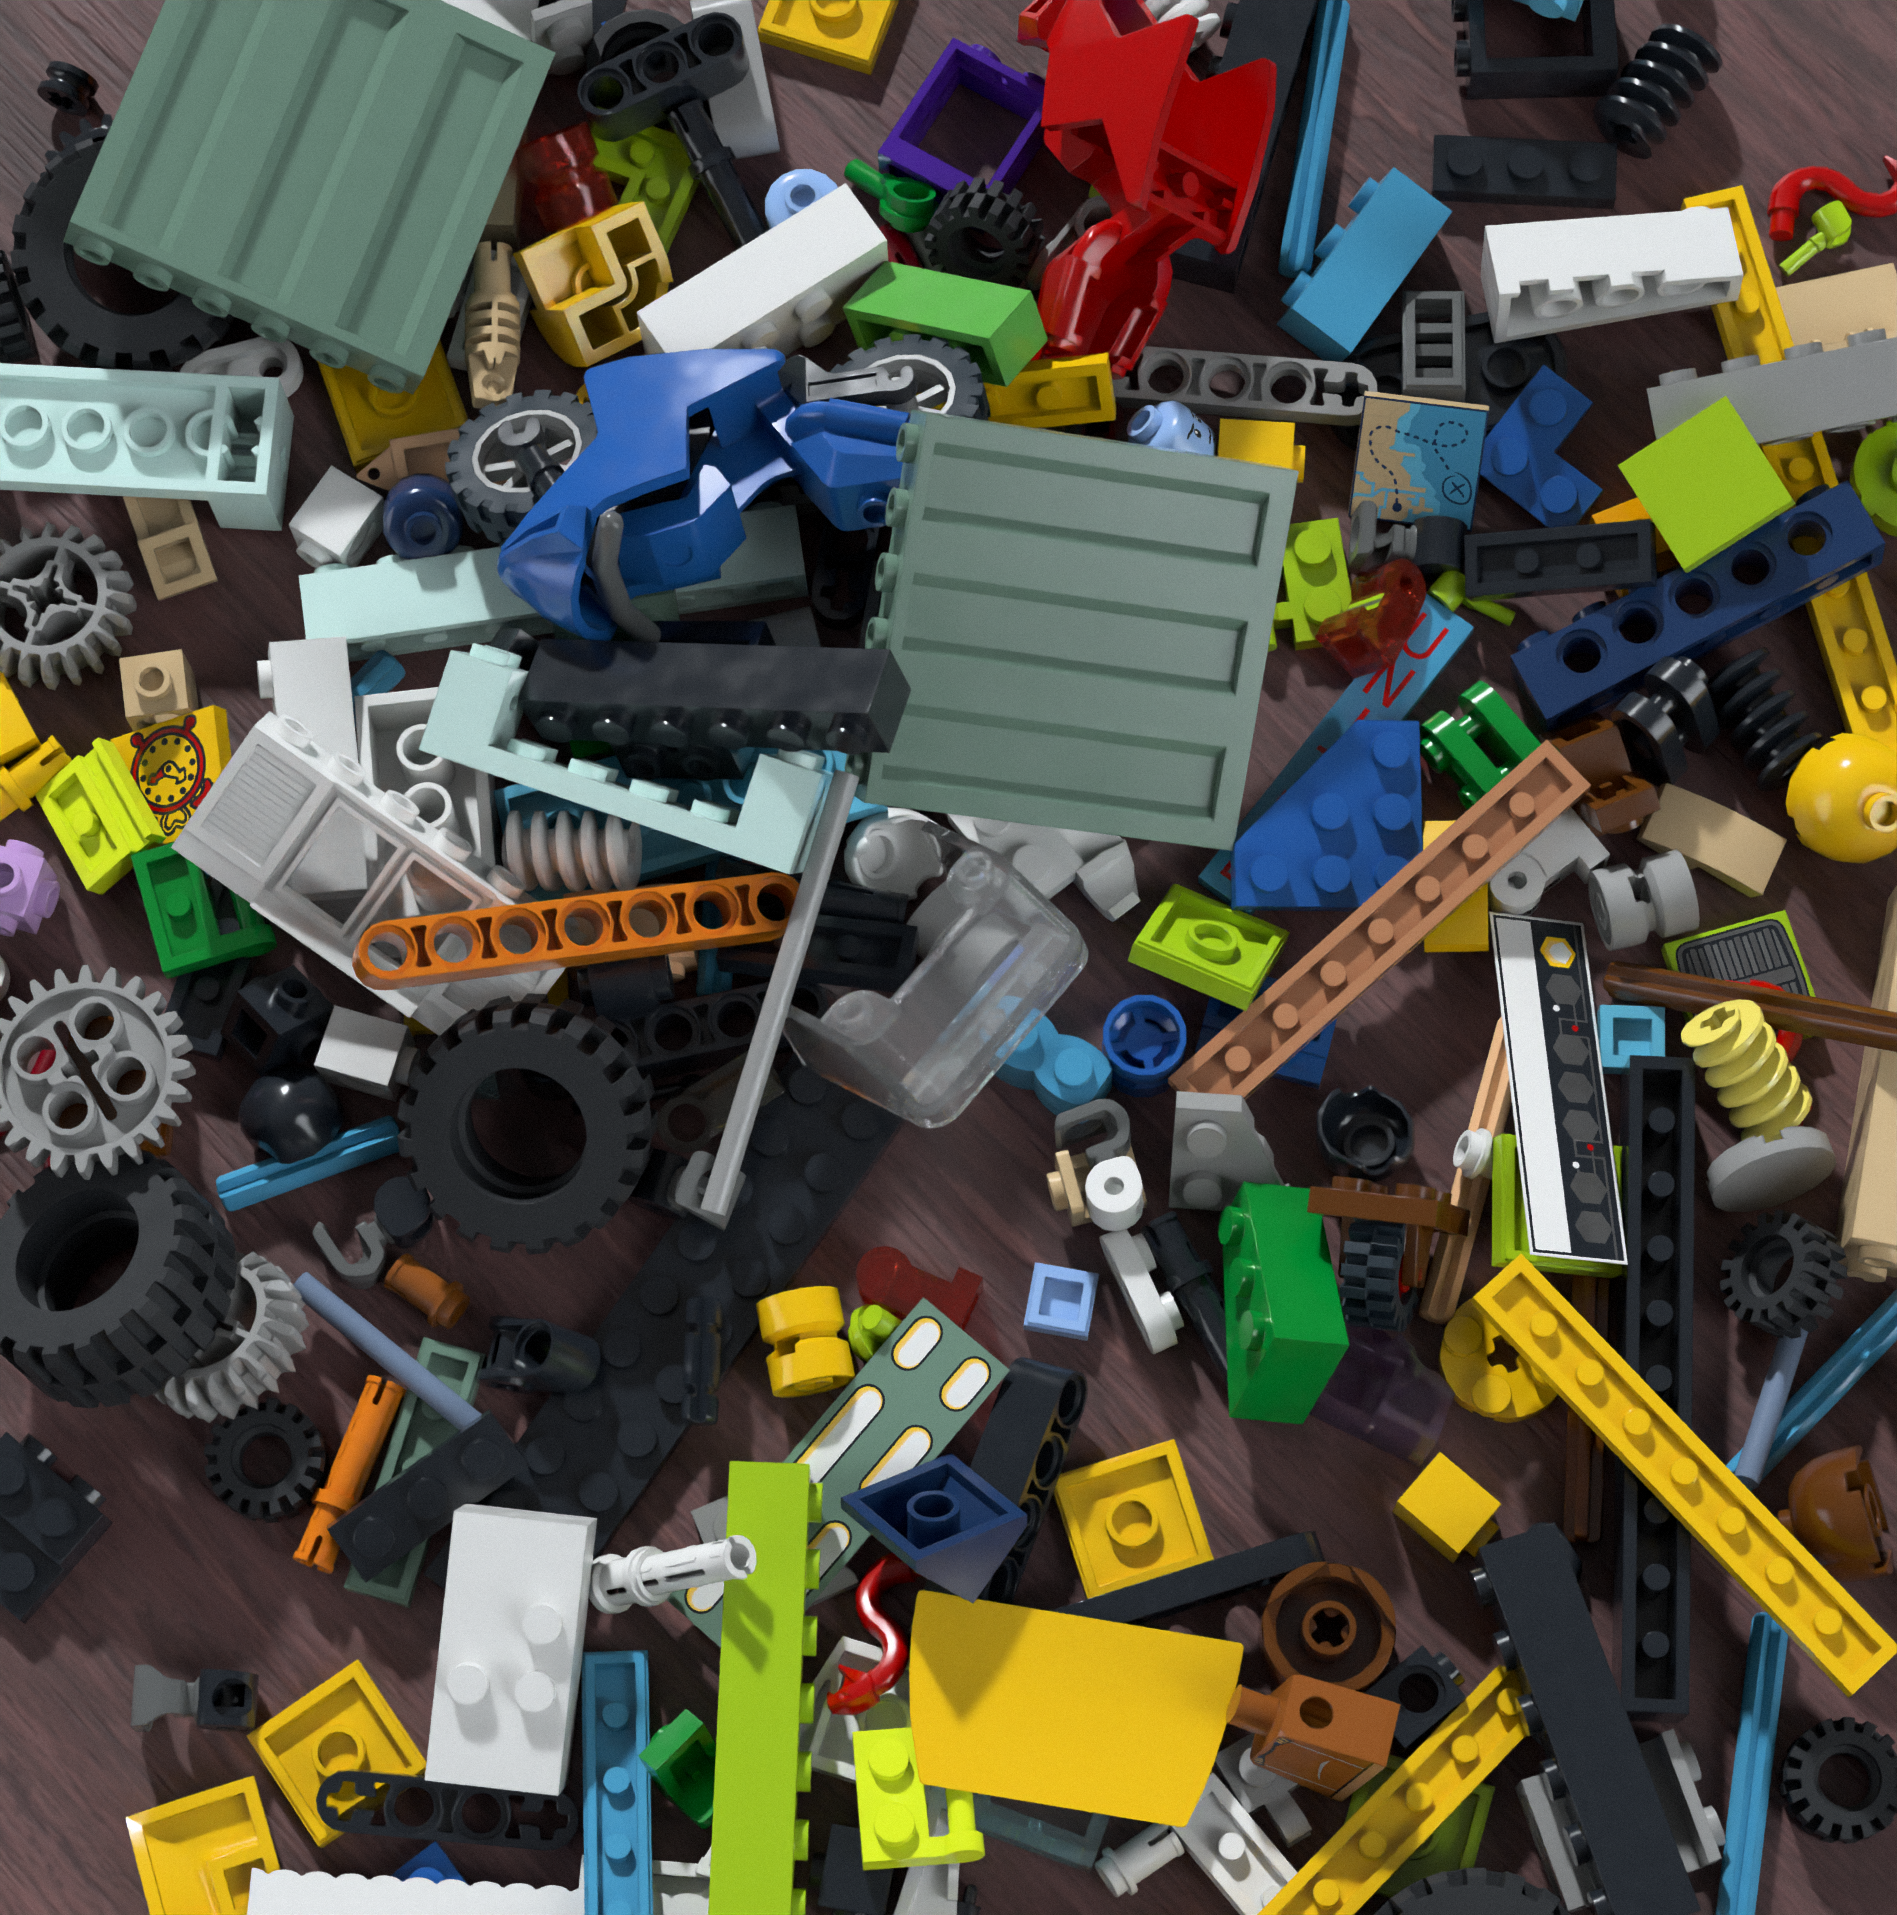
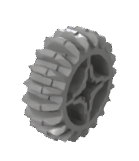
[0,522,137,691]
[153,1251,309,1423]

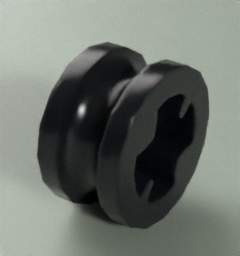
[37,61,99,116]

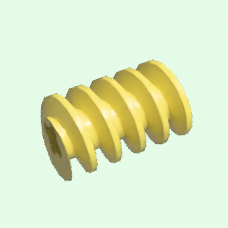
[1681,999,1812,1143]

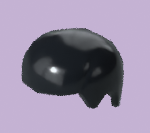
[238,1067,344,1164]
[1316,1085,1415,1182]

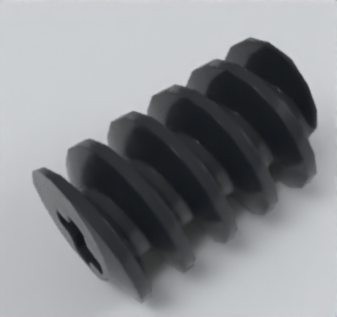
[1593,24,1723,159]
[1707,647,1823,792]

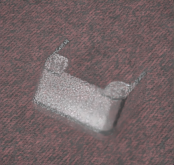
[782,820,1089,1128]

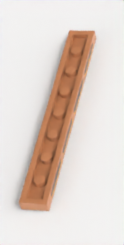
[1168,740,1591,1100]

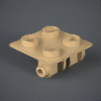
[1775,263,1897,352]

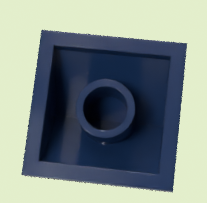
[841,1453,1027,1604]

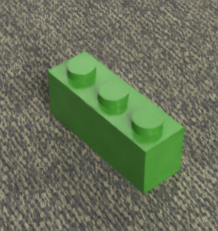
[843,261,1048,387]

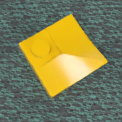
[126,1775,281,1915]

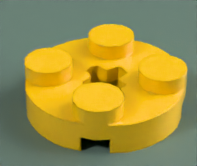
[1438,1298,1558,1423]

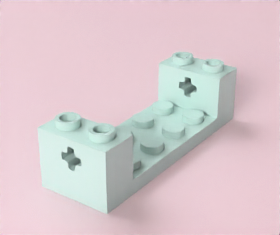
[0,363,294,531]
[419,643,834,874]

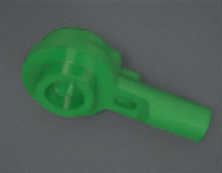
[844,159,940,233]

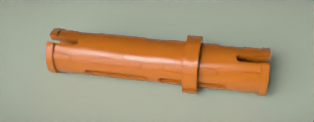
[293,1375,407,1574]

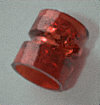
[515,121,619,232]

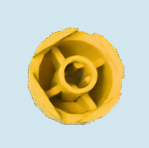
[1785,733,1897,864]

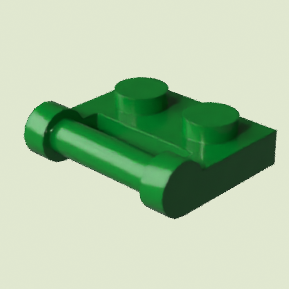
[131,842,277,979]

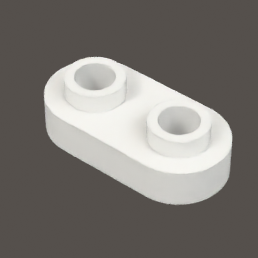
[180,336,304,397]
[1099,1229,1184,1354]

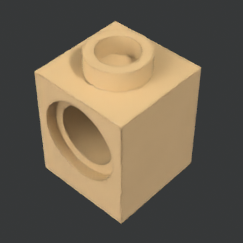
[119,649,199,731]

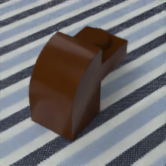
[1539,712,1661,838]

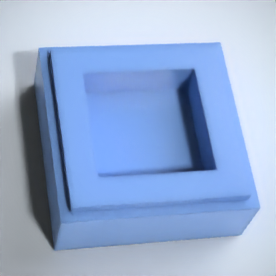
[1023,1262,1099,1341]

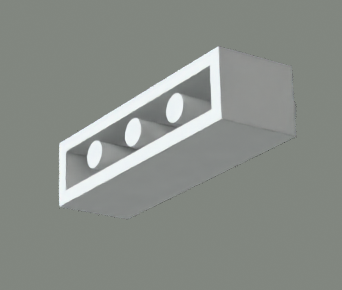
[257,636,368,901]

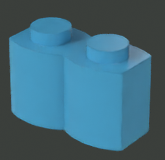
[980,1000,1113,1124]

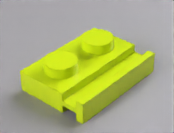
[35,737,166,895]

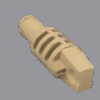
[465,241,520,409]

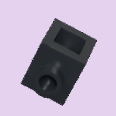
[808,1824,895,1915]

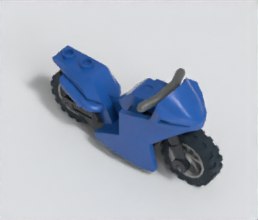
[445,334,991,642]

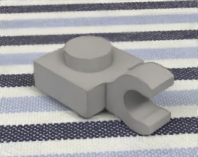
[1214,1733,1312,1849]

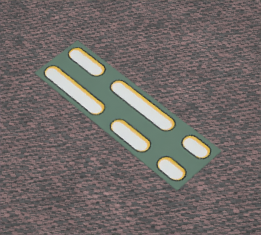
[667,1297,1010,1647]

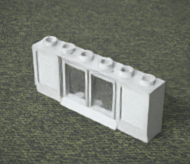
[171,711,587,1036]

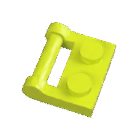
[852,1727,985,1871]

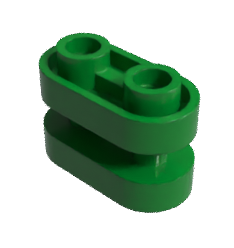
[1420,681,1541,810]

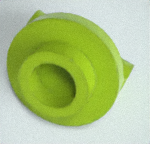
[848,1305,902,1363]

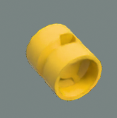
[756,1286,855,1398]

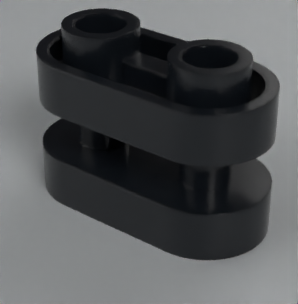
[1611,656,1721,787]

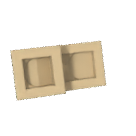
[123,496,218,601]
[1636,783,1787,898]

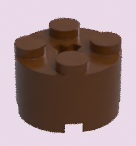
[1258,1562,1396,1693]

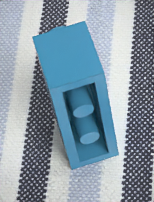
[1276,167,1453,362]

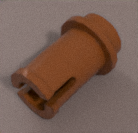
[383,1253,470,1329]

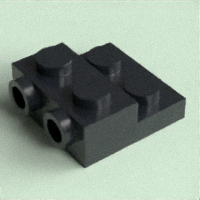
[0,1432,113,1624]

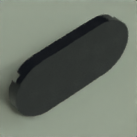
[1325,311,1568,452]

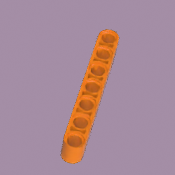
[352,872,800,991]

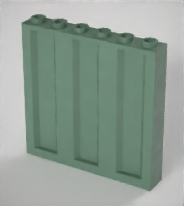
[63,0,555,394]
[845,409,1299,851]

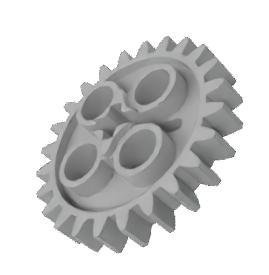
[0,965,196,1180]

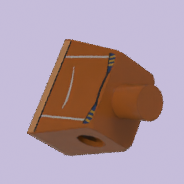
[1226,1675,1400,1802]

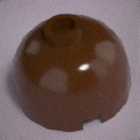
[1778,1445,1893,1582]

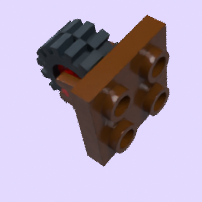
[1307,1176,1470,1332]

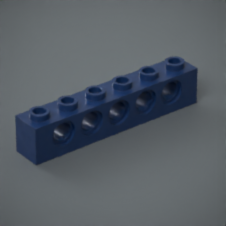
[1510,480,1885,733]

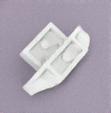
[947,814,1141,922]

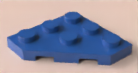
[1230,720,1423,912]

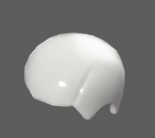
[844,807,947,900]

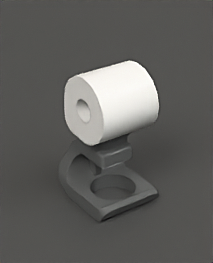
[1055,1099,1144,1232]

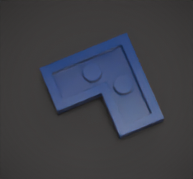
[1480,364,1604,528]

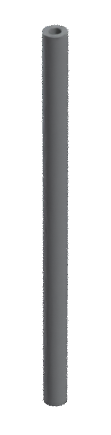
[700,770,860,1216]

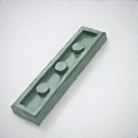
[344,1337,487,1608]

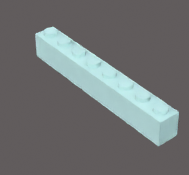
[299,501,808,662]

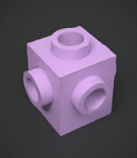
[0,840,60,936]

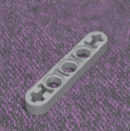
[1112,346,1378,426]

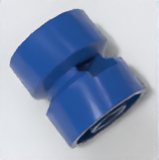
[1102,995,1186,1097]

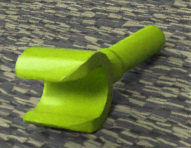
[1779,201,1852,277]
[1426,571,1516,626]

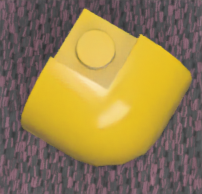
[513,201,673,367]

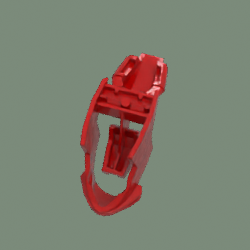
[1016,0,1277,380]

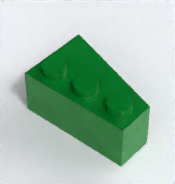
[1218,1181,1349,1425]

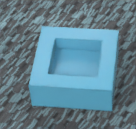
[1597,1005,1665,1074]

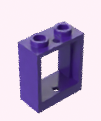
[878,37,1045,235]

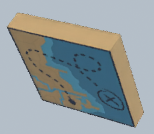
[1348,391,1489,532]

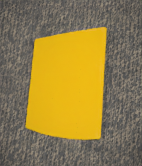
[909,1590,1244,1827]

